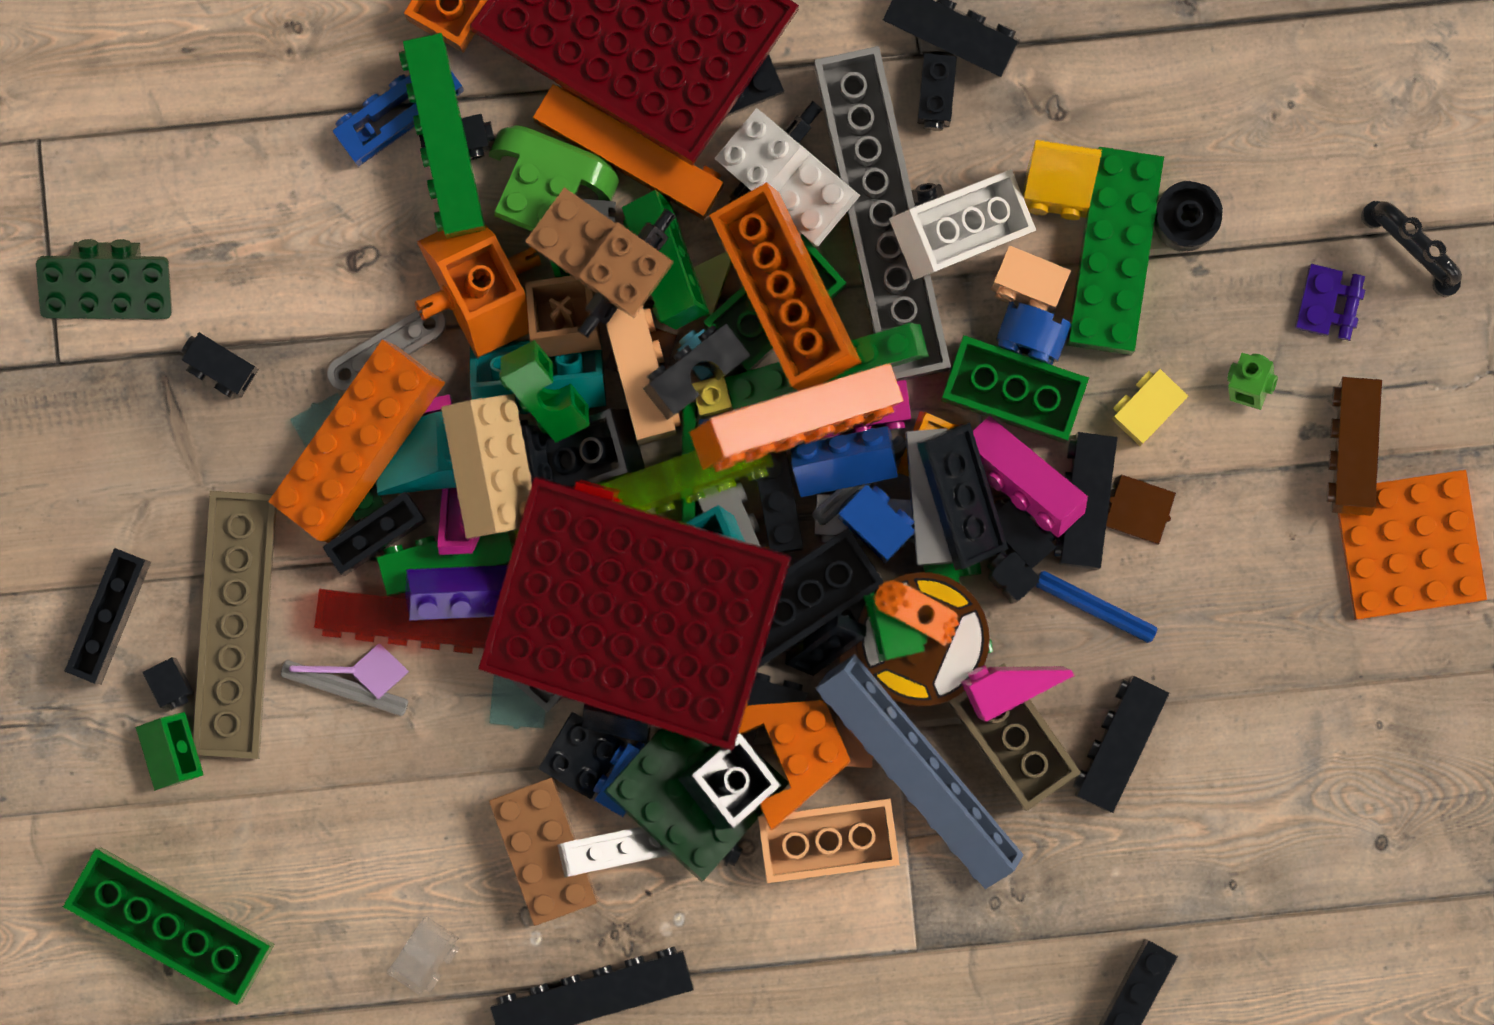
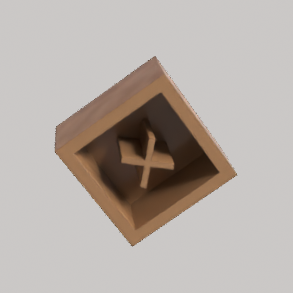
[525,276,602,357]

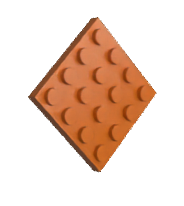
[1338,470,1487,620]

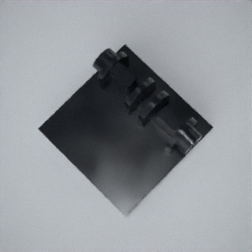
[538,712,625,799]

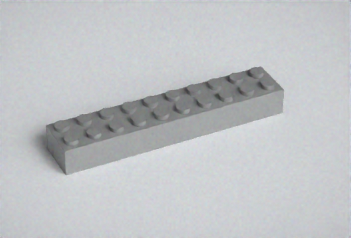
[814,46,951,381]

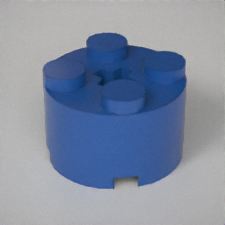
[996,302,1071,365]

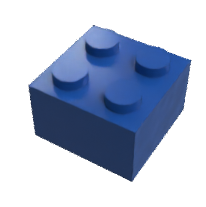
[838,484,915,564]

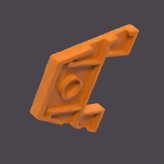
[739,700,851,830]

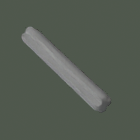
[281,660,408,716]

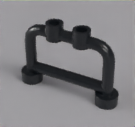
[1361,201,1462,297]

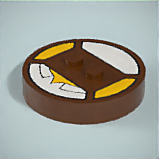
[855,572,990,706]

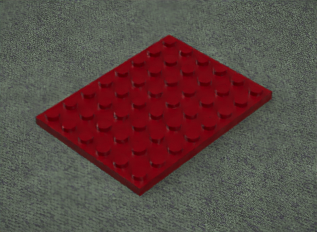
[470,0,799,166]
[478,477,792,750]

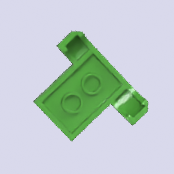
[488,125,619,231]

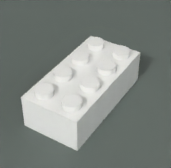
[889,169,1036,280]

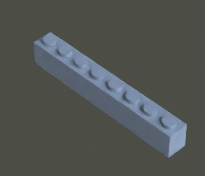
[816,654,1024,889]

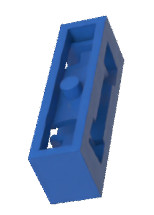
[332,71,464,167]

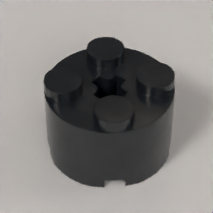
[1154,181,1223,251]

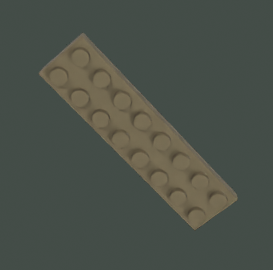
[193,491,276,759]

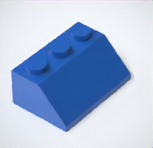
[790,426,898,497]

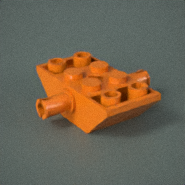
[415,223,541,359]

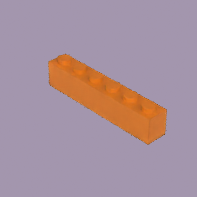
[533,84,724,220]

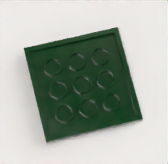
[603,728,789,882]

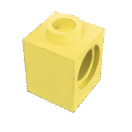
[692,377,733,419]

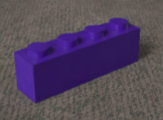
[405,565,508,620]

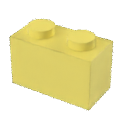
[1112,369,1188,446]

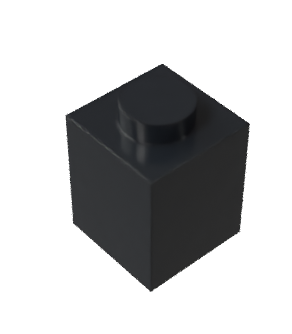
[142,657,194,711]

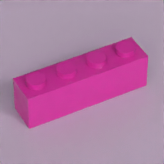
[973,416,1088,537]

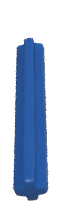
[1035,571,1158,643]

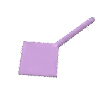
[289,643,409,700]

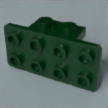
[36,239,172,319]

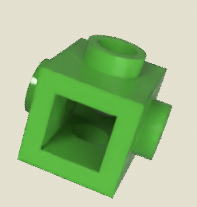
[1227,353,1278,410]

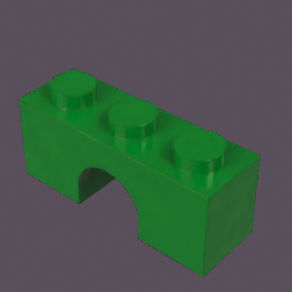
[499,340,589,442]

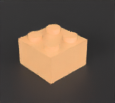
[991,245,1071,313]

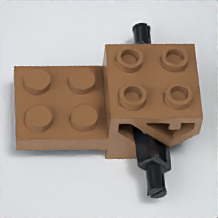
[525,187,676,339]

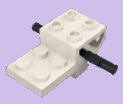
[714,100,861,246]

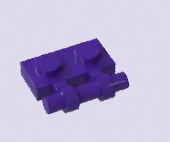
[1295,264,1365,341]

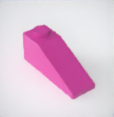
[961,666,1074,722]

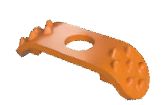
[875,580,959,646]

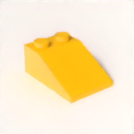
[1023,140,1102,220]

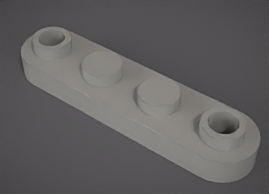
[327,306,446,391]

